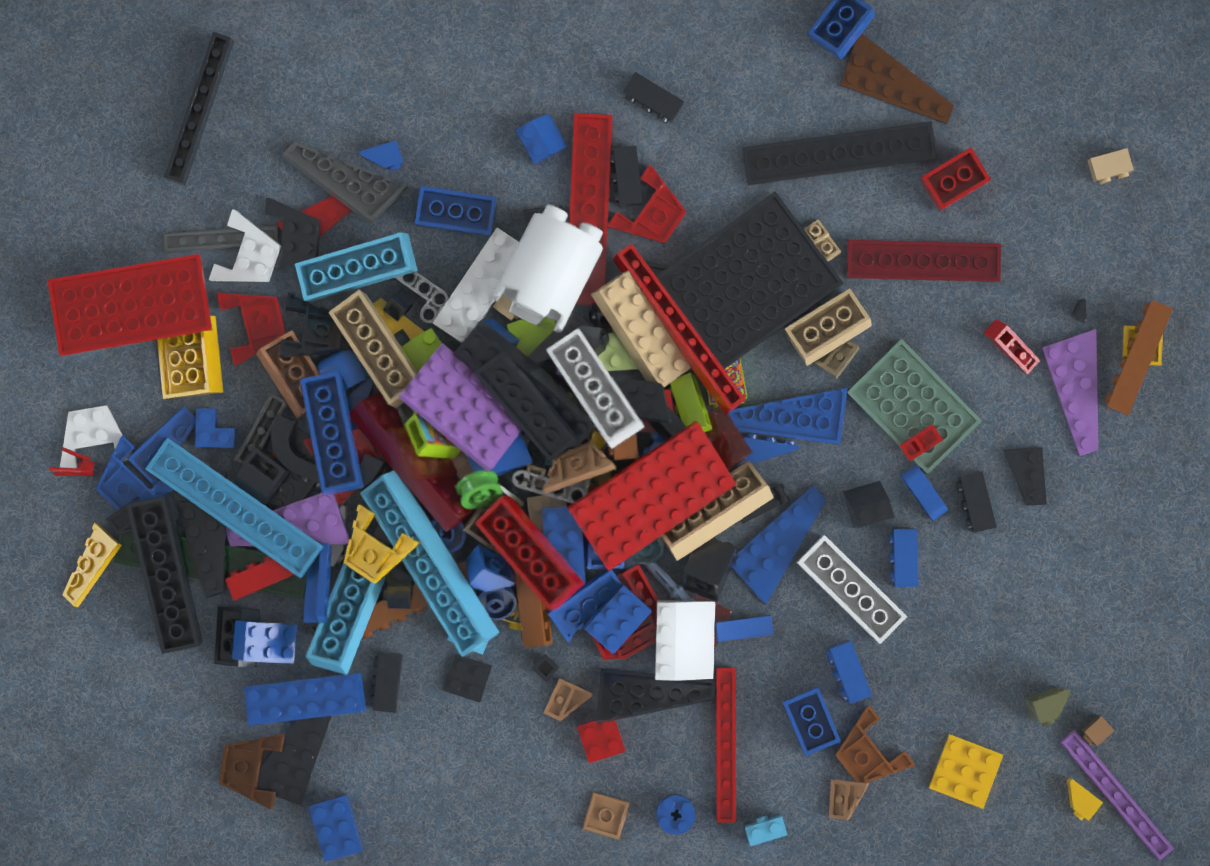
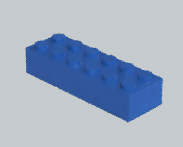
[300,371,364,496]
[244,673,366,726]

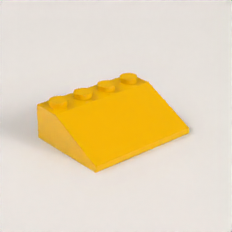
[157,316,223,399]

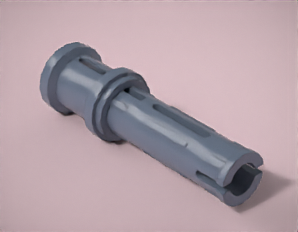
[645,559,694,601]

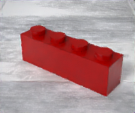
[225,556,295,601]

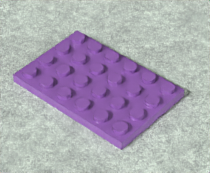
[399,343,522,472]

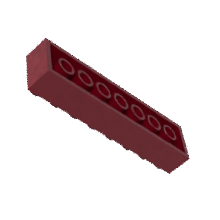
[349,392,476,532]

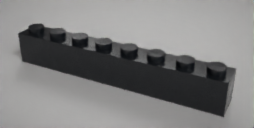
[164,32,234,186]

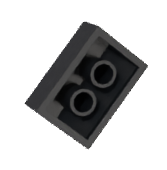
[214,606,260,667]

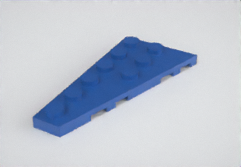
[726,388,847,445]

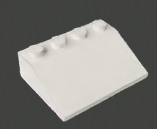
[655,600,715,680]

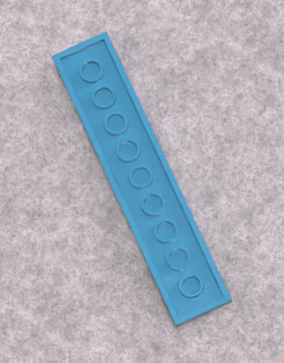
[145,438,324,579]

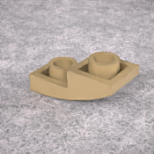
[804,219,841,262]

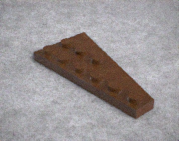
[839,34,954,124]

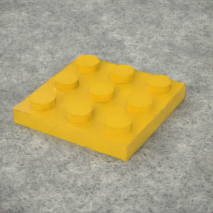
[929,734,1003,809]

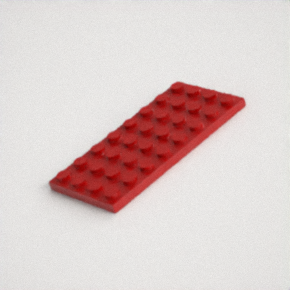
[47,254,213,356]
[567,421,736,571]

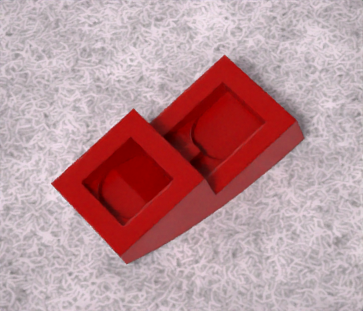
[899,424,943,461]

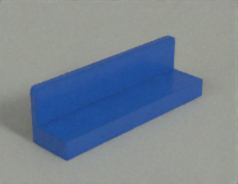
[303,543,332,623]

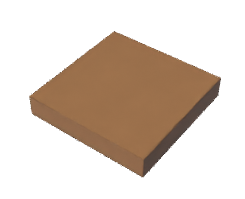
[582,792,630,840]

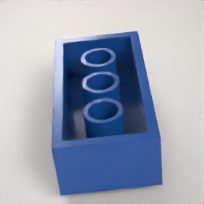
[415,186,497,237]
[542,507,586,584]

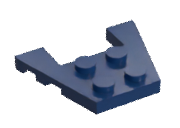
[96,435,174,510]

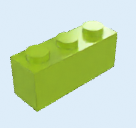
[669,373,712,432]

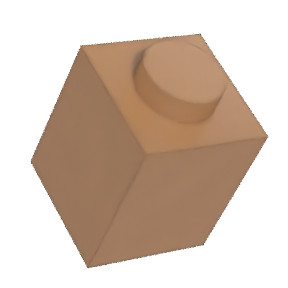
[1082,715,1114,746]

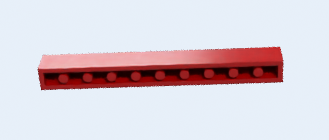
[612,244,746,415]

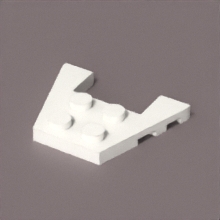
[209,209,281,282]
[60,405,132,468]

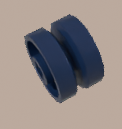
[473,583,517,621]

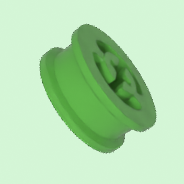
[456,470,502,509]

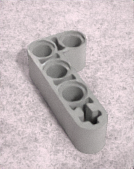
[395,272,449,324]
[512,470,591,503]

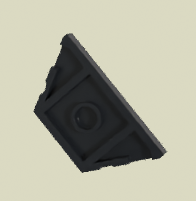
[618,379,671,424]

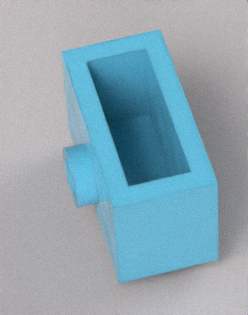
[744,814,787,846]

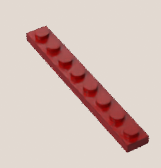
[716,668,736,822]

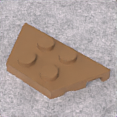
[543,442,615,494]

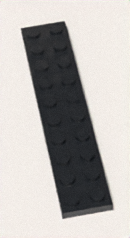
[742,121,937,186]

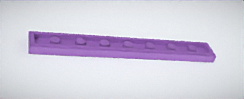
[1060,730,1174,861]

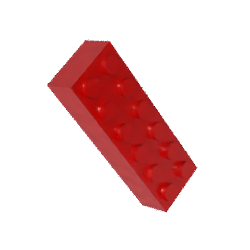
[475,496,584,610]

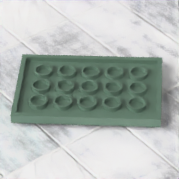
[847,339,982,475]

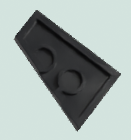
[1003,447,1047,506]

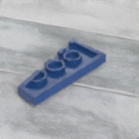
[127,406,196,486]
[546,569,621,643]

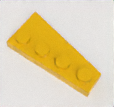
[62,522,122,607]

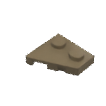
[813,340,859,379]

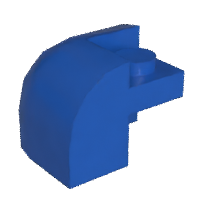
[318,349,371,390]

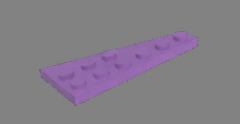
[1041,329,1098,456]
[226,493,350,546]

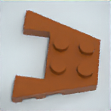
[835,705,916,783]

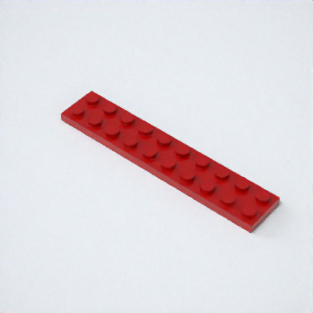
[569,113,613,306]

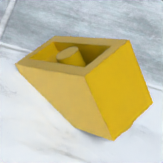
[1067,777,1103,821]

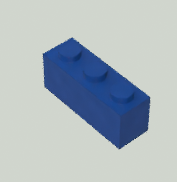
[889,529,918,587]

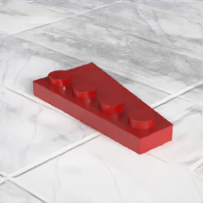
[276,196,352,237]

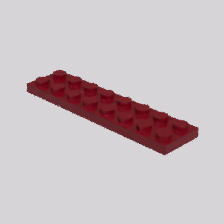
[847,240,1001,282]

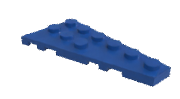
[732,485,826,605]

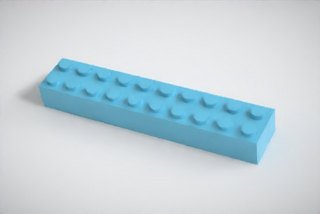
[360,470,499,657]

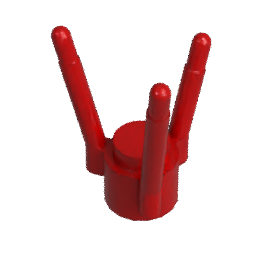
[49,447,95,477]

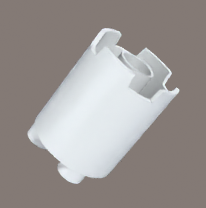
[492,205,603,333]

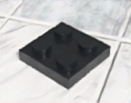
[444,654,492,703]

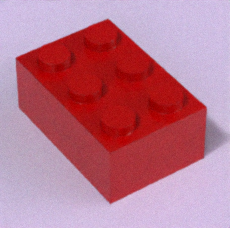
[919,147,991,212]

